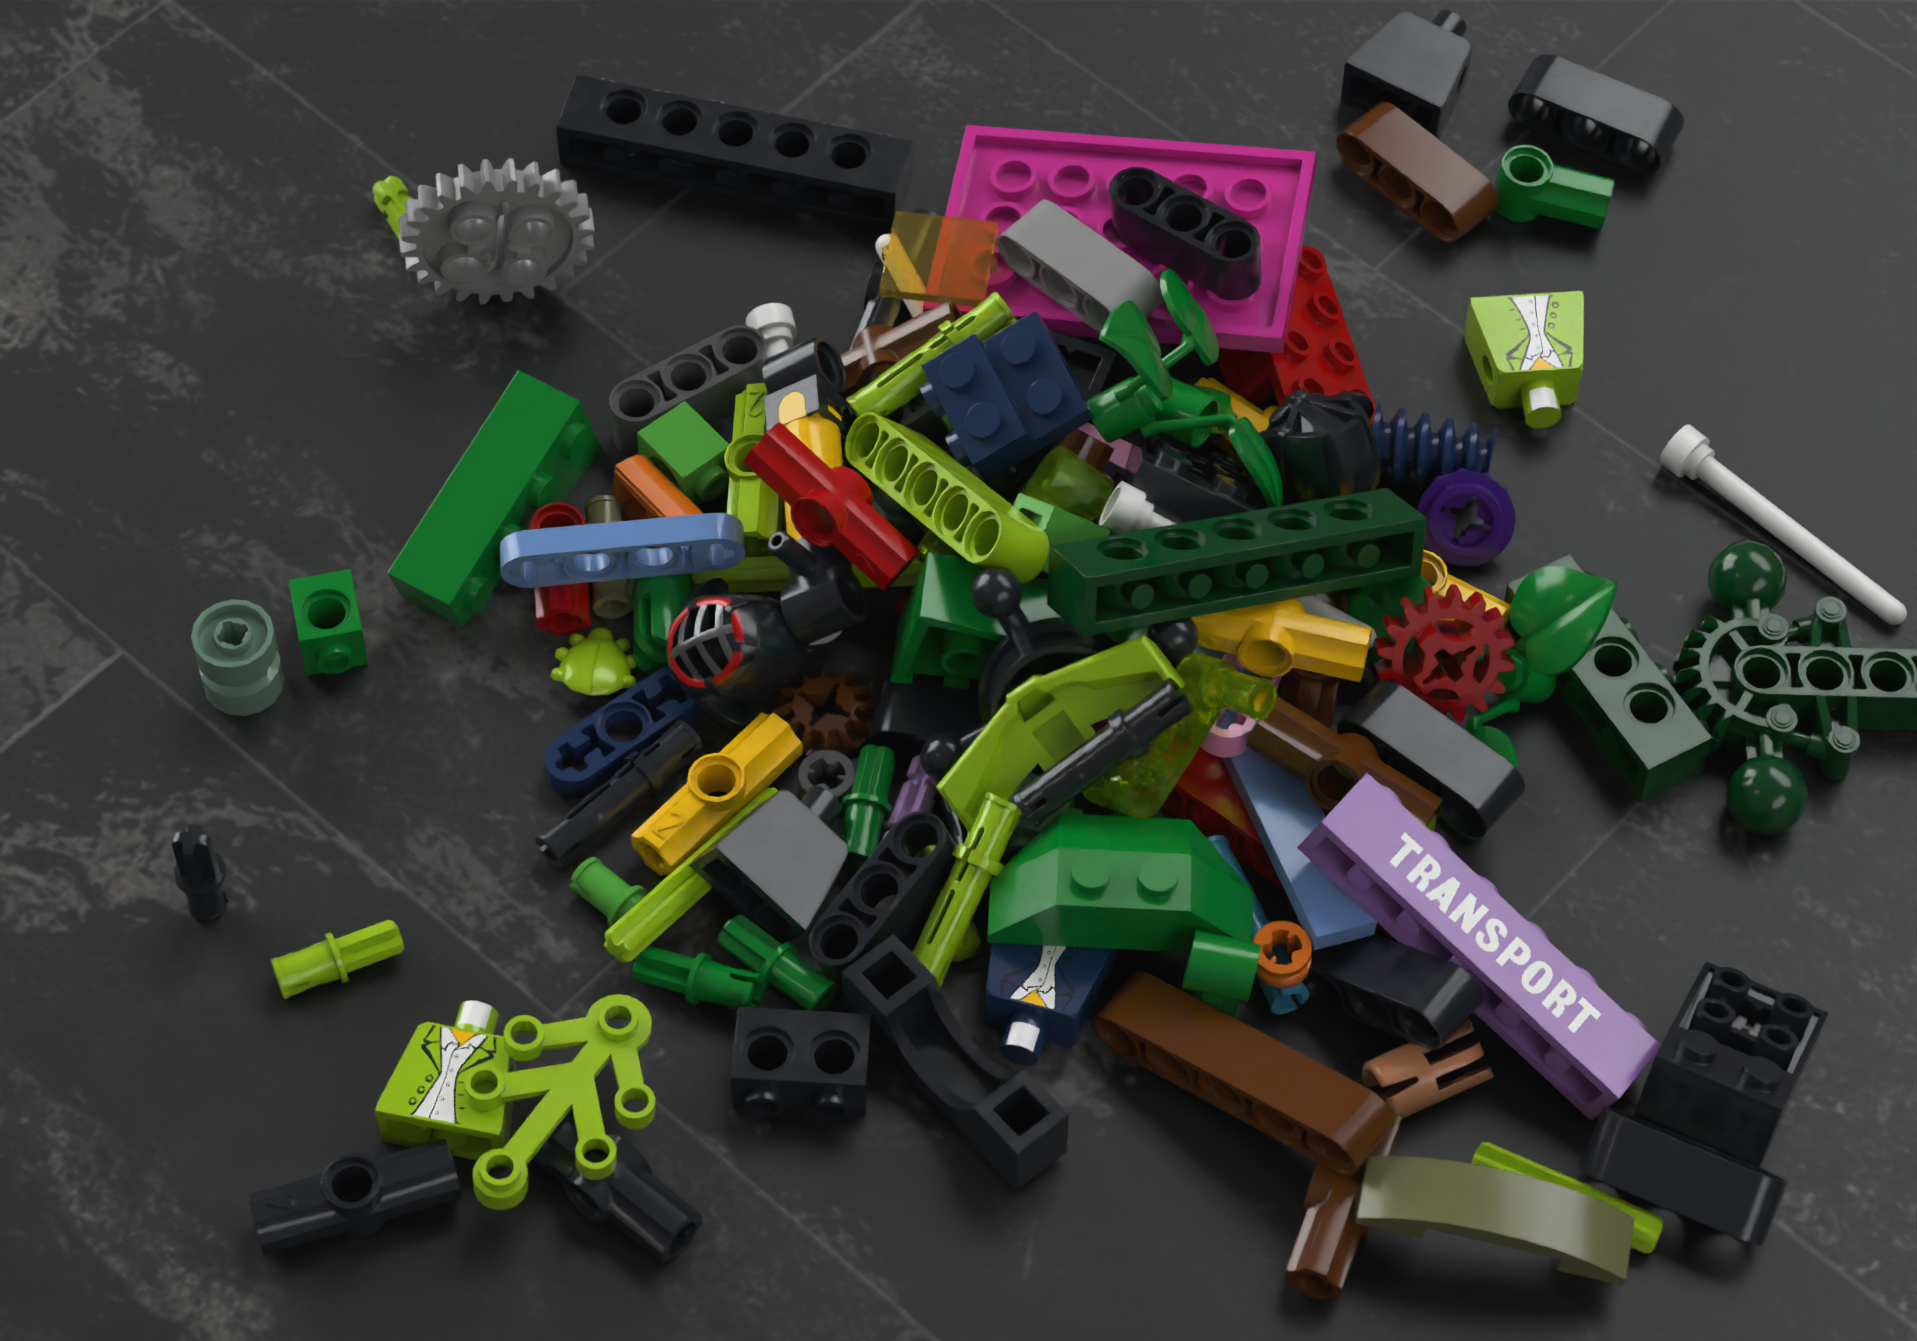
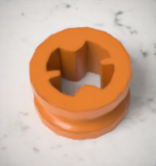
[1253,921,1312,988]

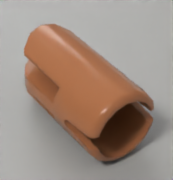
[1362,1019,1494,1119]

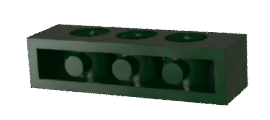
[1504,554,1712,803]

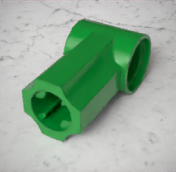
[1494,145,1614,230]
[1155,377,1238,449]
[1182,929,1261,1018]

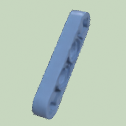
[500,513,745,588]

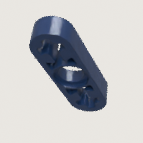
[544,666,703,798]

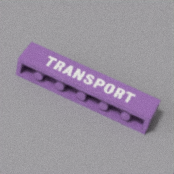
[1297,773,1661,1121]

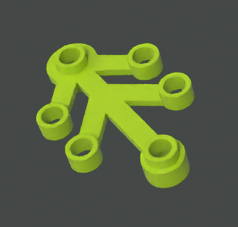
[464,994,655,1210]

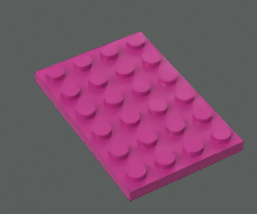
[923,125,1317,353]

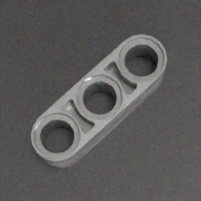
[996,200,1164,334]

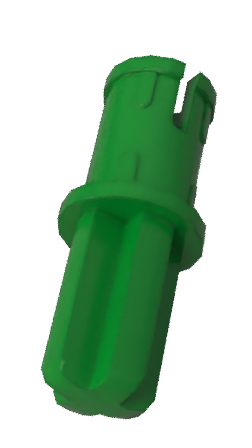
[841,744,896,871]
[717,914,839,1011]
[632,946,765,1011]

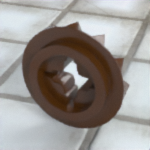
[774,666,875,756]

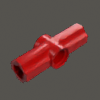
[743,422,921,591]

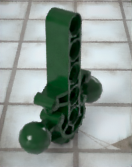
[1672,540,1917,836]

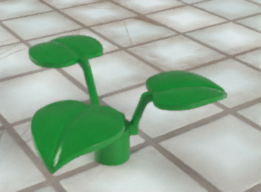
[1087,269,1283,508]
[1347,566,1618,840]

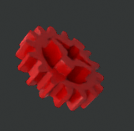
[1373,584,1515,723]

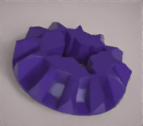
[1417,467,1516,566]

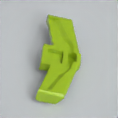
[936,635,1185,832]

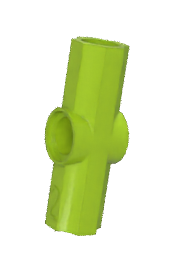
[724,383,784,556]

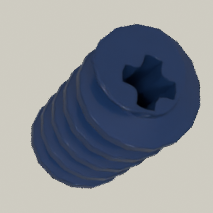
[1372,403,1498,502]

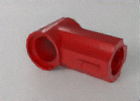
[529,502,591,636]

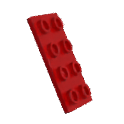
[1218,246,1376,426]

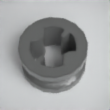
[798,750,855,812]

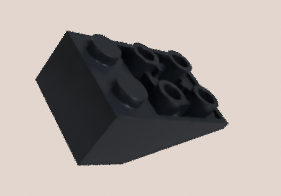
[1121,429,1257,524]
[1633,961,1829,1167]

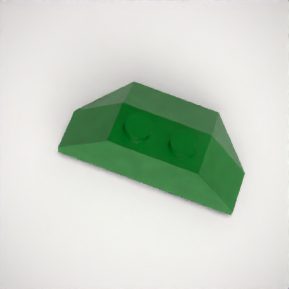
[987,813,1253,953]

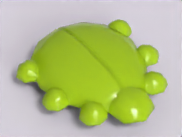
[550,627,638,696]

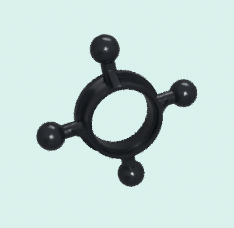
[920,567,1199,815]

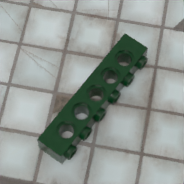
[1047,488,1427,637]

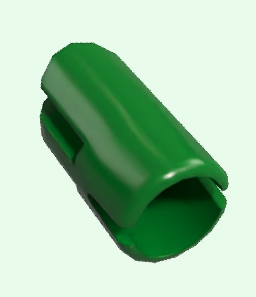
[632,573,694,675]

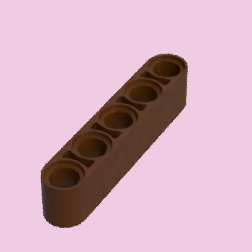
[1093,971,1395,1176]

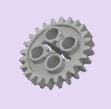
[398,158,595,304]

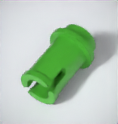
[569,857,648,927]

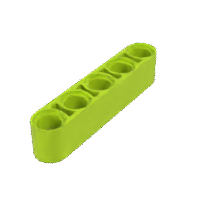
[844,412,1049,583]

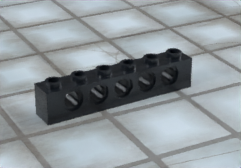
[556,75,913,231]

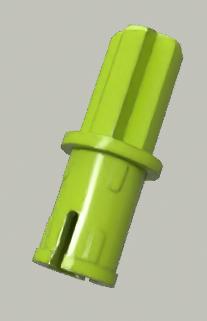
[270,920,404,999]

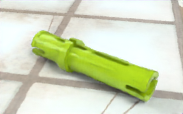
[845,292,1017,418]
[912,792,1024,988]

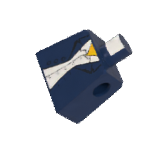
[985,943,1118,1066]

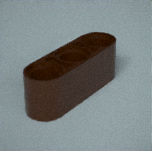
[1336,102,1499,243]

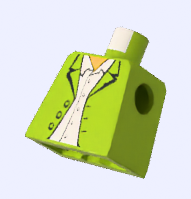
[1464,291,1584,429]
[375,1001,516,1160]

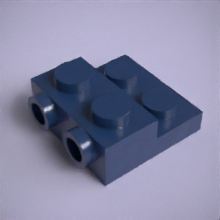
[920,310,1095,481]

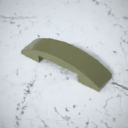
[1355,1156,1634,1285]

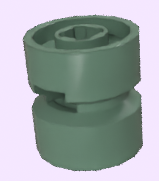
[191,599,285,716]

